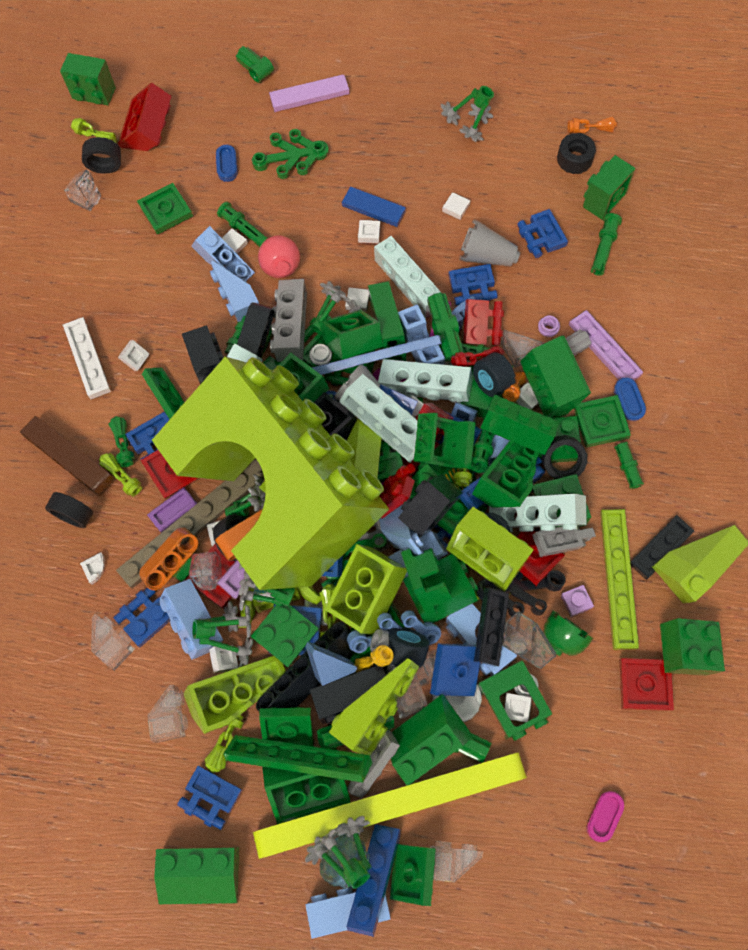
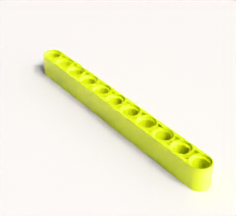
[253,753,527,859]

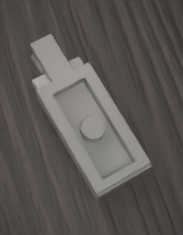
[532,526,596,557]
[347,730,400,799]

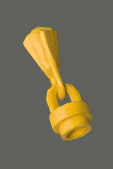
[355,645,393,673]

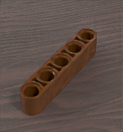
[20,416,115,496]

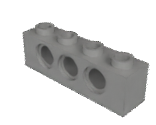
[270,279,307,362]

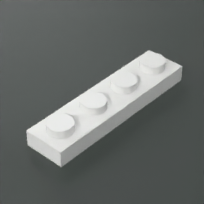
[63,317,111,400]

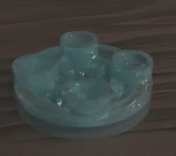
[320,833,370,889]

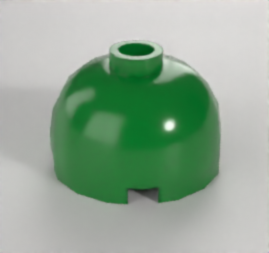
[543,610,594,656]

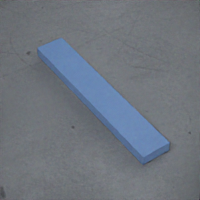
[313,335,442,375]

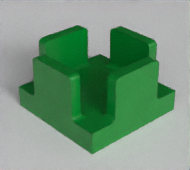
[401,548,451,616]

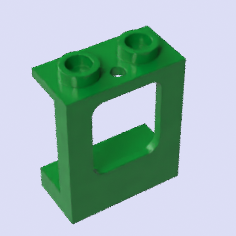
[414,413,475,469]
[478,660,552,741]

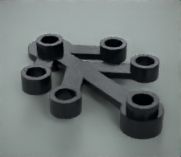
[476,570,566,619]

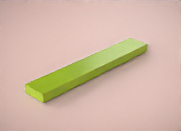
[600,509,639,650]

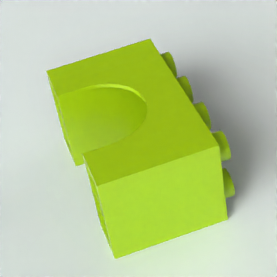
[152,356,389,590]

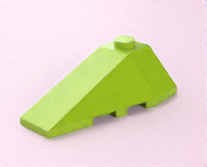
[347,418,381,478]
[652,525,748,603]
[184,656,286,734]
[329,659,419,755]

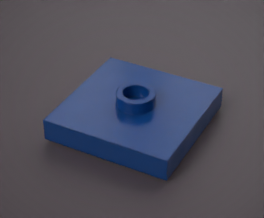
[430,643,480,696]

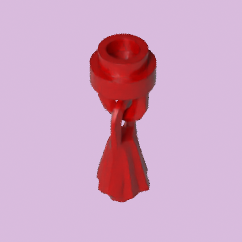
[451,346,504,367]

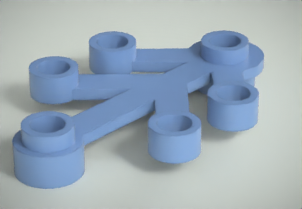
[347,610,441,666]

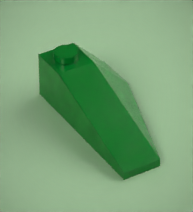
[472,441,539,508]

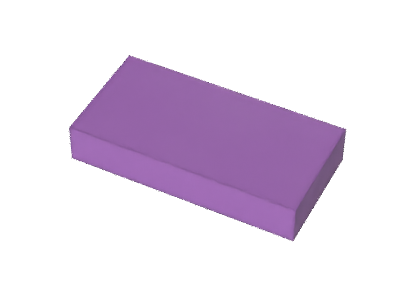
[147,488,197,533]

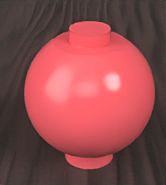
[258,235,300,278]

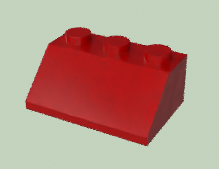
[118,82,171,151]

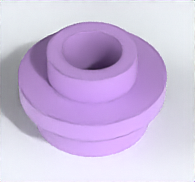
[538,316,560,337]

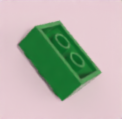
[520,336,591,418]
[480,395,559,455]
[391,694,473,786]
[262,748,351,825]
[154,848,239,905]

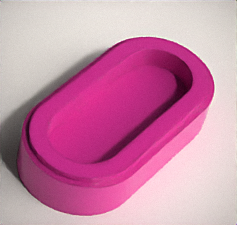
[586,791,624,842]

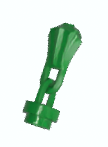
[108,416,135,467]

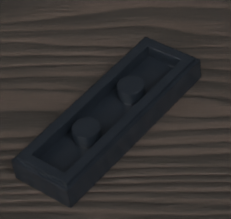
[630,515,694,580]
[474,588,509,667]

